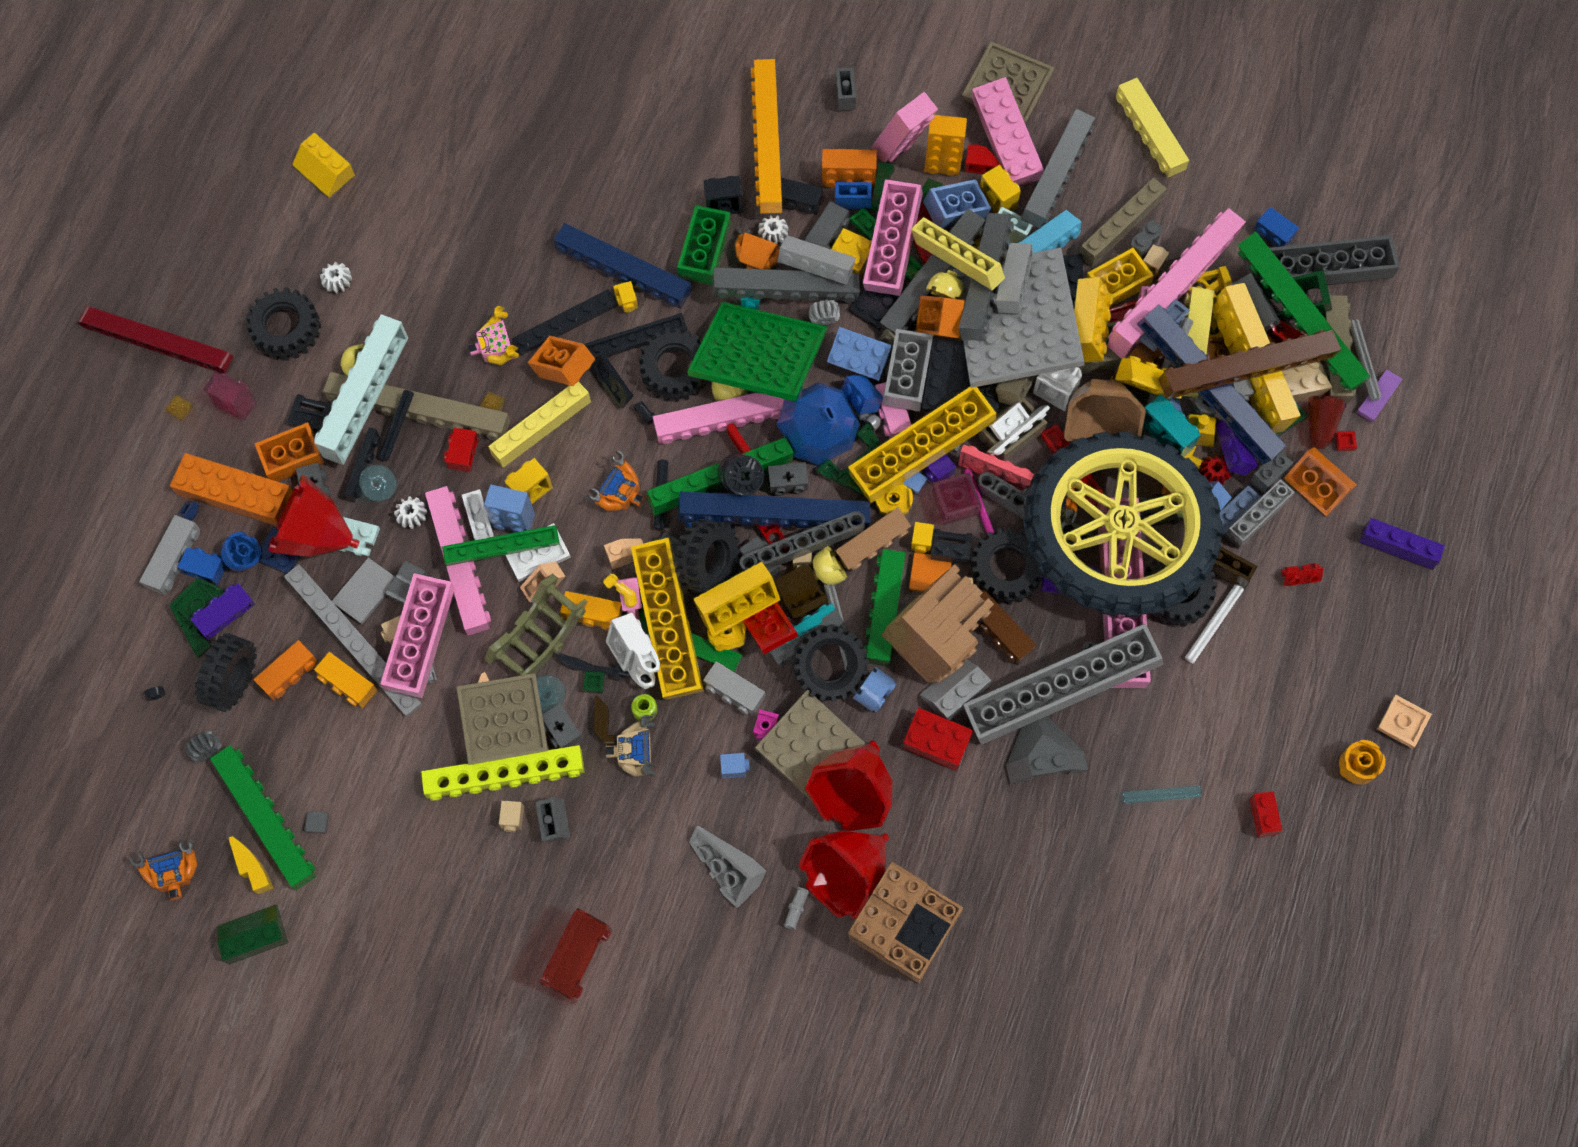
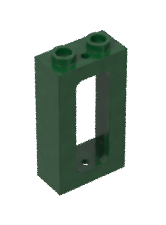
[1260,270,1332,321]

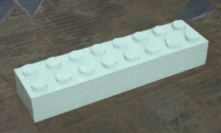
[314,314,408,465]

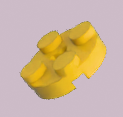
[875,483,913,516]
[707,621,747,651]

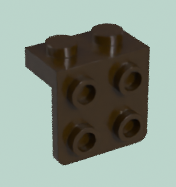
[775,563,828,619]

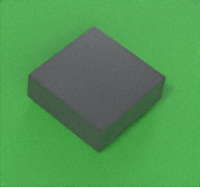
[305,812,329,834]

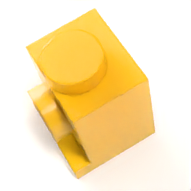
[613,281,638,313]

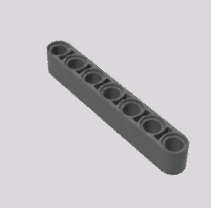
[977,472,1094,553]
[740,511,865,572]

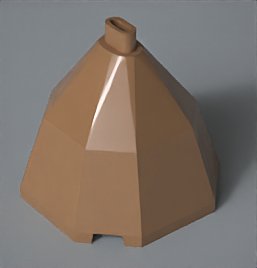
[1064,379,1145,442]

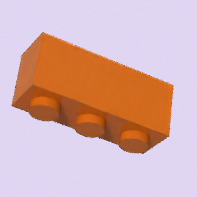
[253,640,318,701]

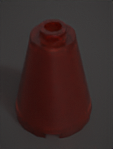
[1308,396,1347,449]

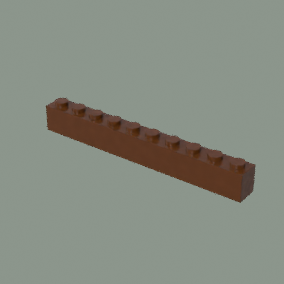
[1158,330,1341,400]

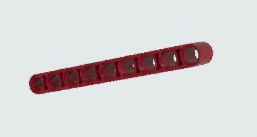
[77,306,234,374]

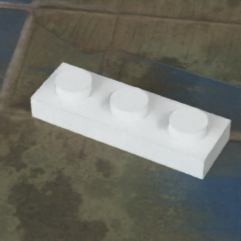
[462,489,494,540]

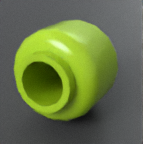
[631,694,658,721]

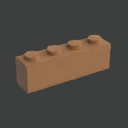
[834,507,911,571]

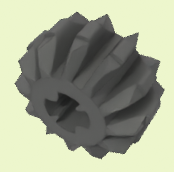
[185,731,222,763]

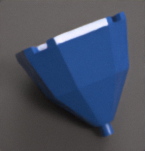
[776,382,860,466]

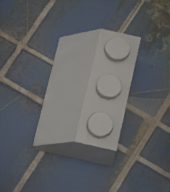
[920,660,991,720]

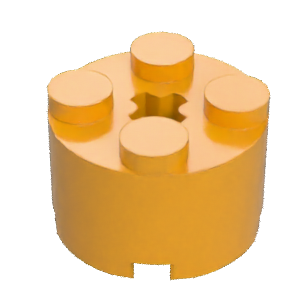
[1339,740,1385,785]

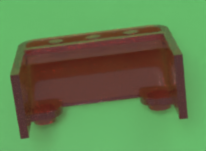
[540,908,612,1005]

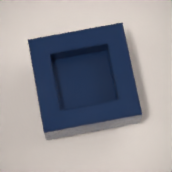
[177,501,200,521]

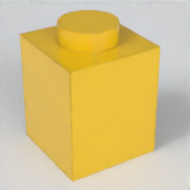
[911,522,934,554]

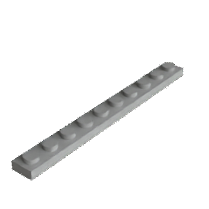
[284,564,422,717]

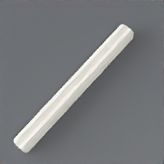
[1185,584,1244,663]

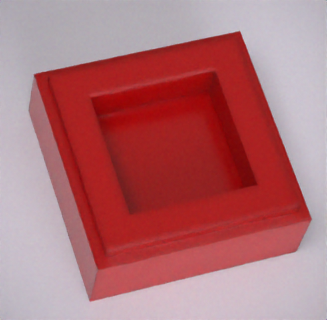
[1335,431,1357,451]

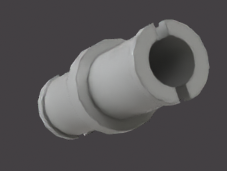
[783,887,809,930]

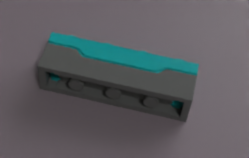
[770,603,846,668]

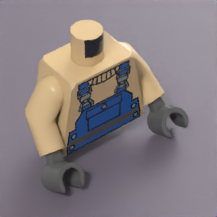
[606,715,656,777]

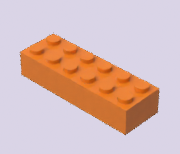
[170,453,293,526]

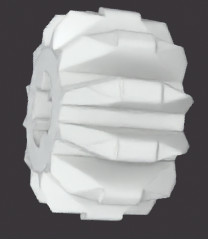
[758,215,788,244]
[320,262,352,294]
[394,496,427,529]

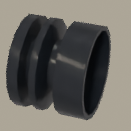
[717,453,764,496]

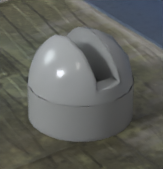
[865,414,881,431]

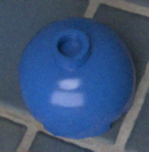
[220,532,262,571]

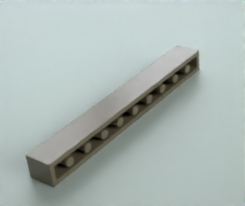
[323,372,510,441]

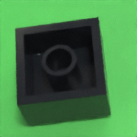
[703,176,743,214]

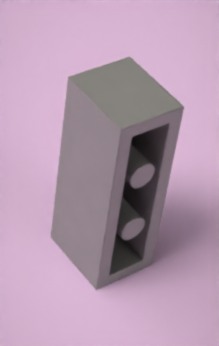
[703,661,766,716]

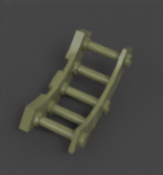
[485,573,588,676]

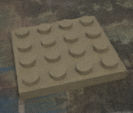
[961,42,1055,125]
[457,673,548,765]
[754,690,865,801]

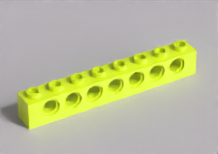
[421,745,585,801]

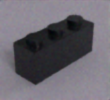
[781,177,823,215]

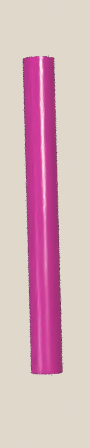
[964,469,994,534]

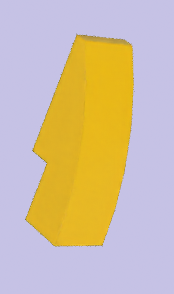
[229,836,274,894]

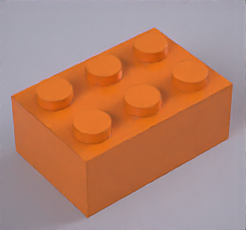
[822,149,877,188]
[915,296,964,338]
[528,336,595,386]
[254,422,325,482]

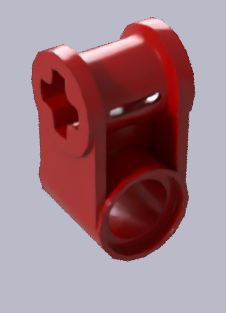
[1267,321,1303,344]

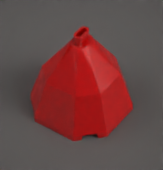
[268,475,360,557]
[805,740,892,831]
[798,831,889,919]

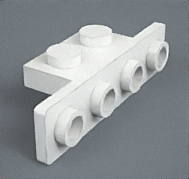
[987,402,1050,456]

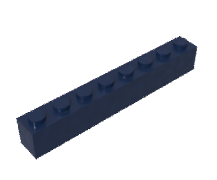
[554,223,692,309]

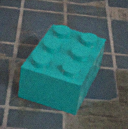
[1143,394,1201,457]

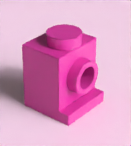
[753,709,779,741]

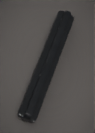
[378,390,414,461]
[654,459,669,531]

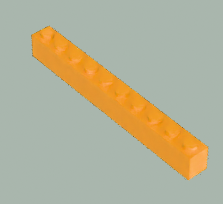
[751,59,782,214]

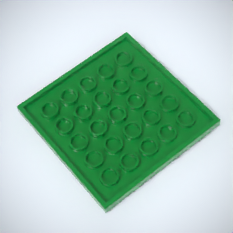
[688,302,827,402]

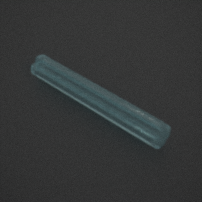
[1123,786,1202,804]

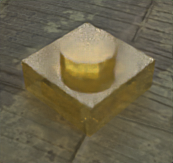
[480,392,506,411]
[166,395,193,421]

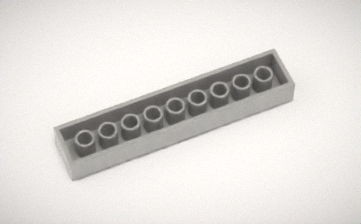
[963,624,1163,745]

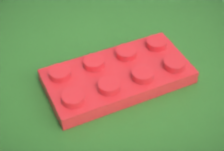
[958,445,1034,492]

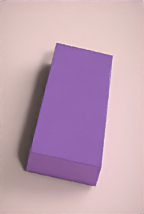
[1356,369,1402,423]

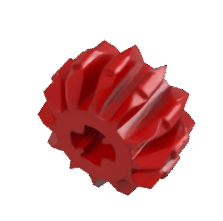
[1199,454,1231,486]

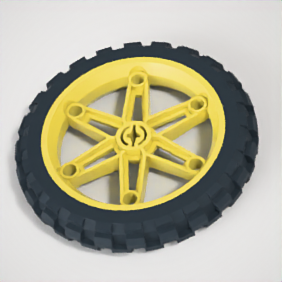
[1023,431,1223,617]

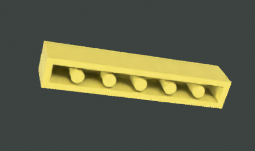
[1116,78,1189,178]
[911,217,1005,290]
[1184,287,1215,398]
[488,382,591,468]

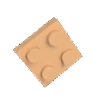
[1377,695,1432,749]

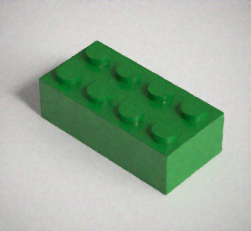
[677,205,731,285]

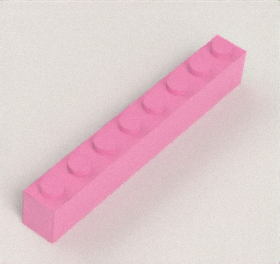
[653,393,784,444]
[425,486,492,636]

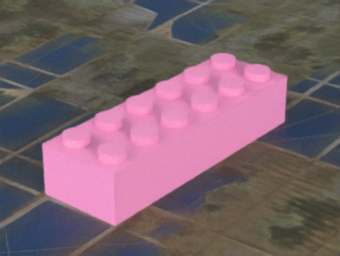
[972,77,1044,187]
[871,92,938,163]
[863,180,923,296]
[381,573,455,699]

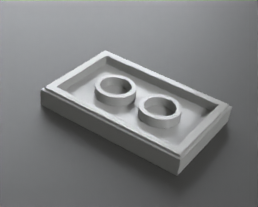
[332,558,396,625]

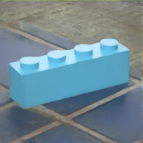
[1019,210,1082,253]

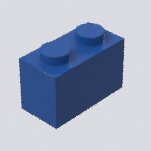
[835,182,871,209]
[1253,207,1299,247]
[841,375,884,414]
[177,547,227,586]

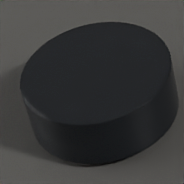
[144,686,166,701]

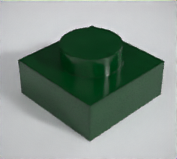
[583,671,605,694]

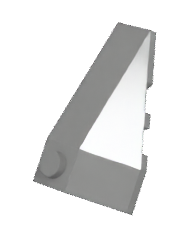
[689,826,767,908]

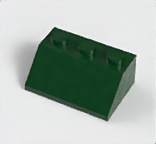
[217,904,288,965]

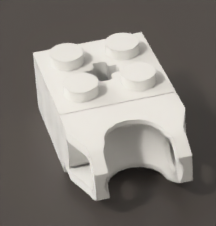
[1033,367,1082,411]
[606,613,660,689]

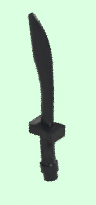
[556,653,648,682]

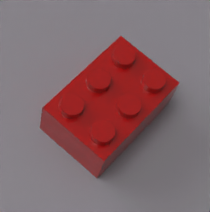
[902,708,973,771]

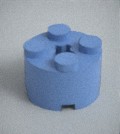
[853,666,897,712]

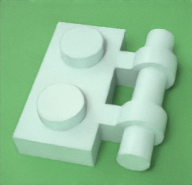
[339,517,380,556]

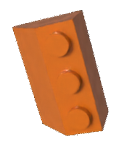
[1284,447,1357,516]

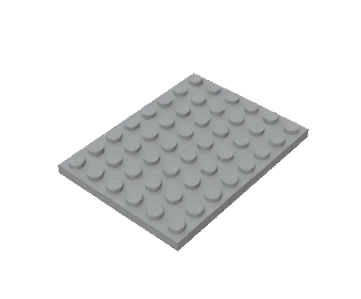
[953,247,1085,388]

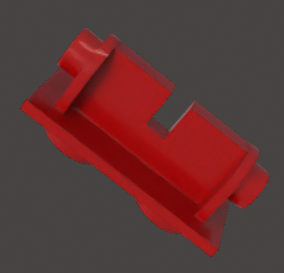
[1281,563,1324,586]

